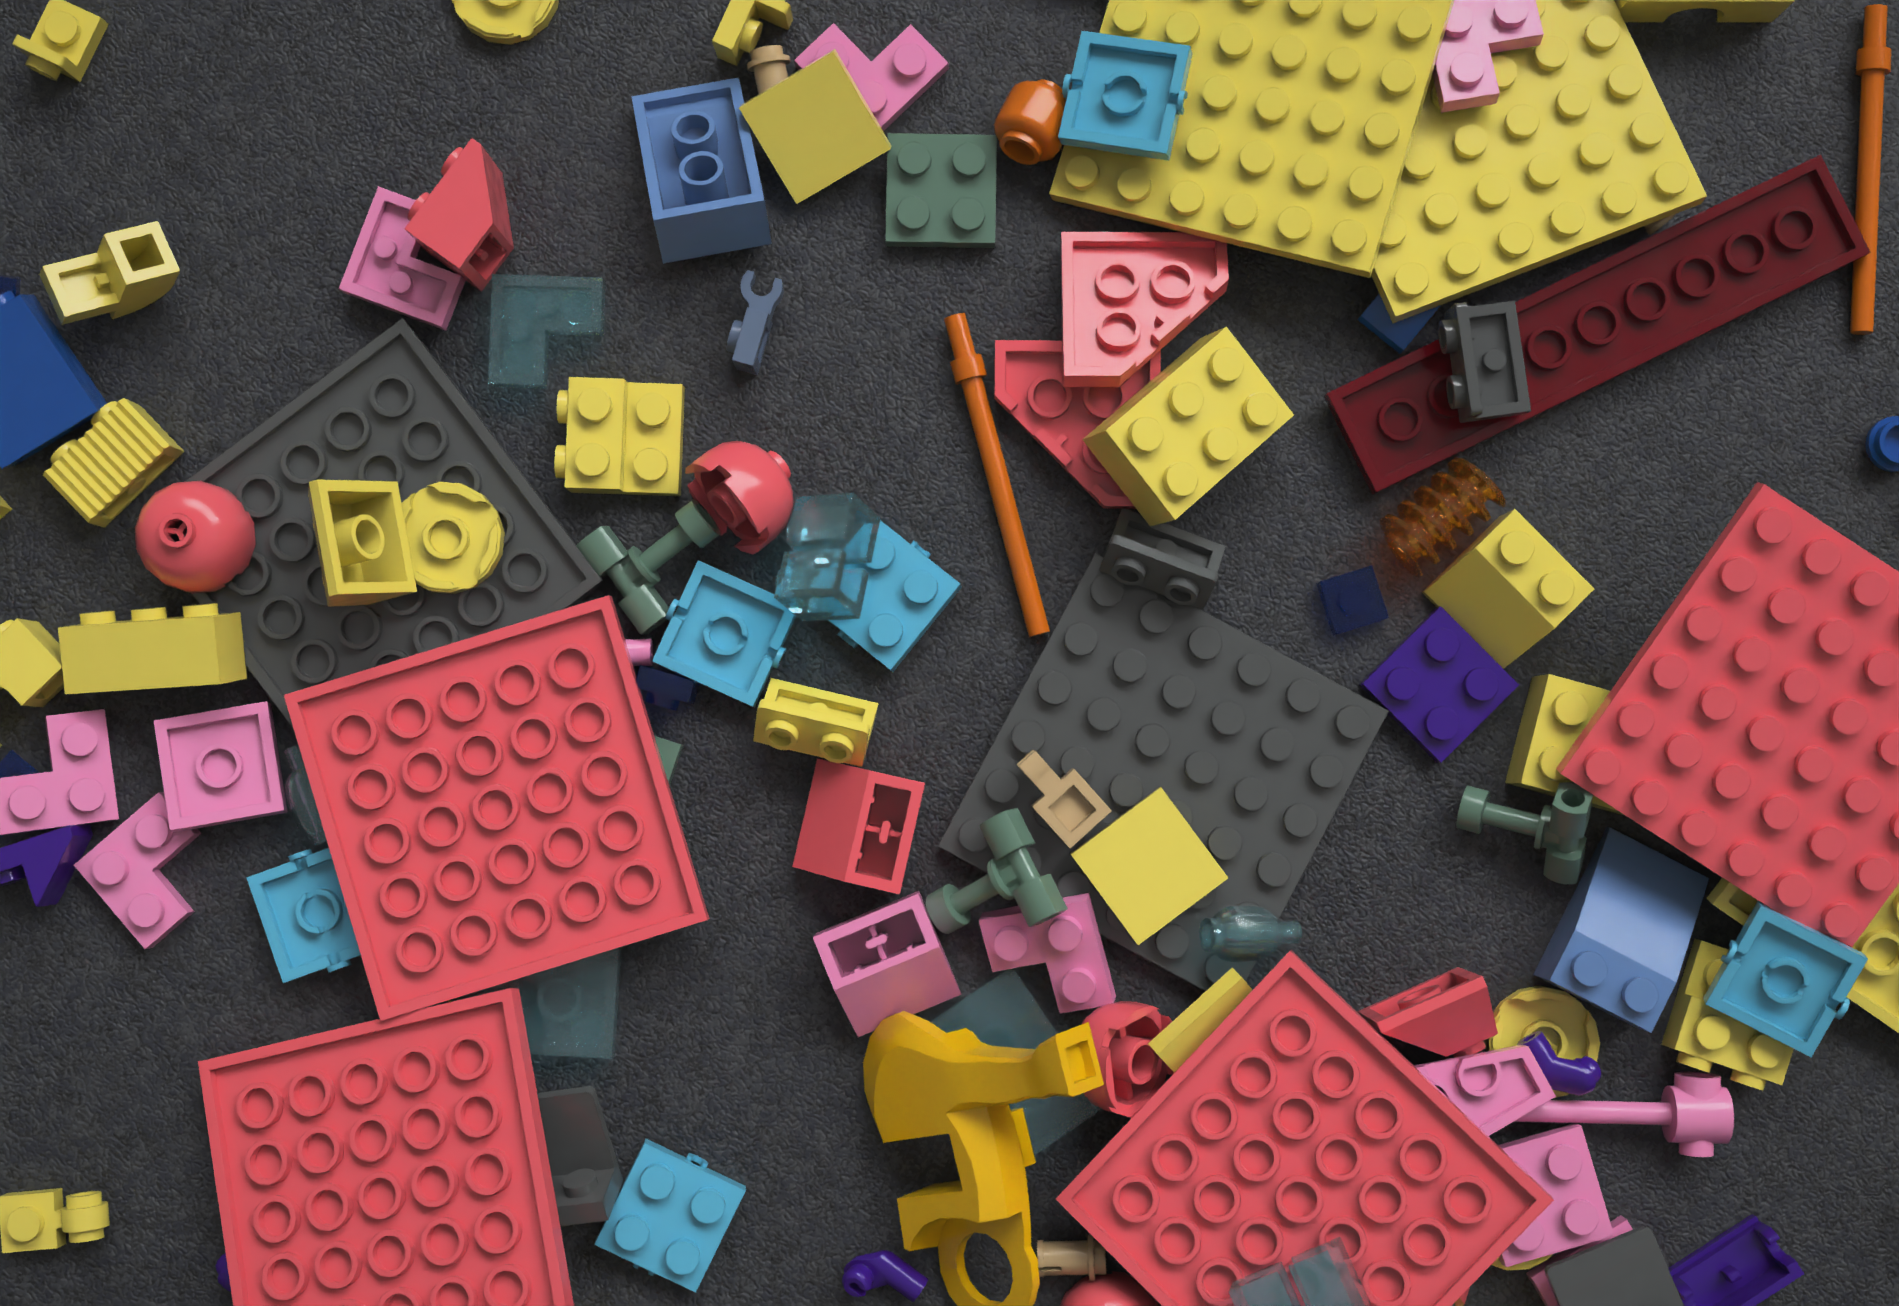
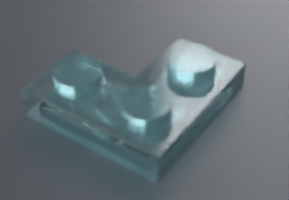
[488,274,606,389]

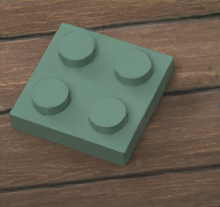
[885,133,997,248]

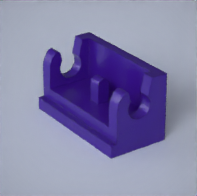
[1668,1214,1804,1306]

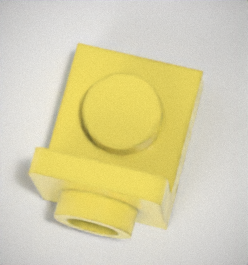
[12,0,109,82]
[712,0,793,66]

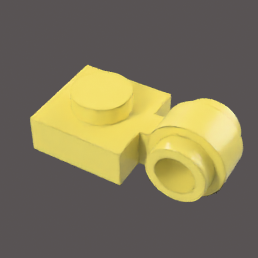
[0,1188,110,1253]

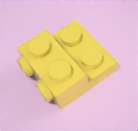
[554,377,685,496]
[1661,939,1794,1091]

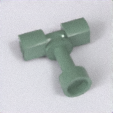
[576,499,721,635]
[1456,782,1593,884]
[926,808,1068,934]

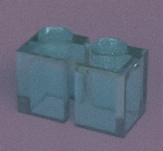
[774,493,880,621]
[1228,1237,1370,1306]

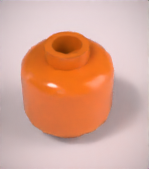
[994,79,1066,165]

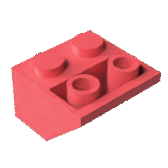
[404,138,514,292]
[792,758,926,894]

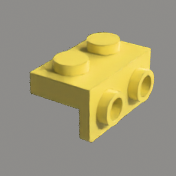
[753,678,878,767]

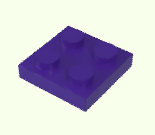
[1359,606,1519,763]

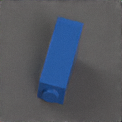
[0,291,107,469]

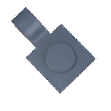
[726,270,784,375]

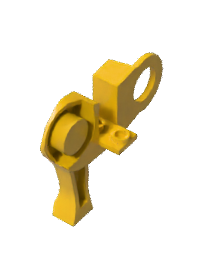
[863,1011,1104,1306]

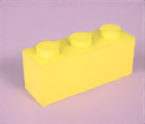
[58,603,247,694]

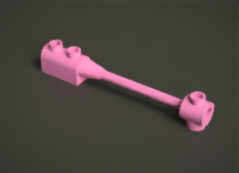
[1514,1072,1734,1157]

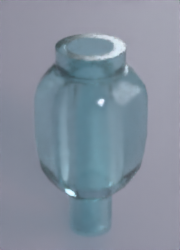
[284,745,327,846]
[1199,906,1302,962]

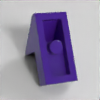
[0,824,93,907]

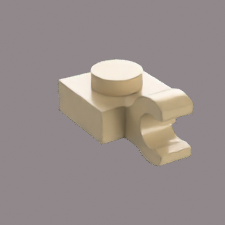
[1016,750,1112,849]

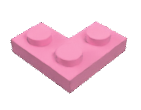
[1432,0,1544,113]
[794,23,949,131]
[338,186,466,331]
[0,709,119,836]
[74,792,201,949]
[978,893,1116,1014]

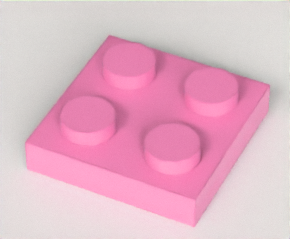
[154,701,288,832]
[1498,1123,1614,1267]

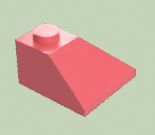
[1357,967,1498,1058]

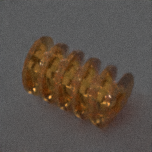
[1380,457,1506,578]

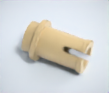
[747,45,791,95]
[1037,1235,1106,1281]

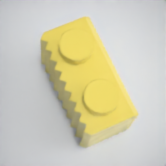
[43,398,184,528]

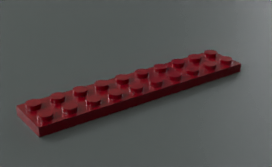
[1324,154,1871,495]

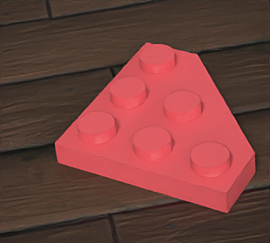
[1060,232,1229,387]
[994,340,1161,509]

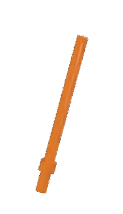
[1850,4,1892,335]
[944,313,1050,637]

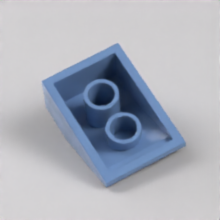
[631,77,772,264]
[1533,827,1709,1033]

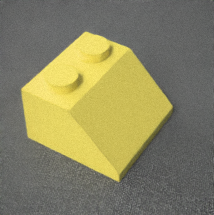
[308,479,417,607]
[1422,509,1594,669]

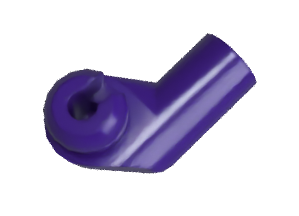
[1517,1031,1601,1096]

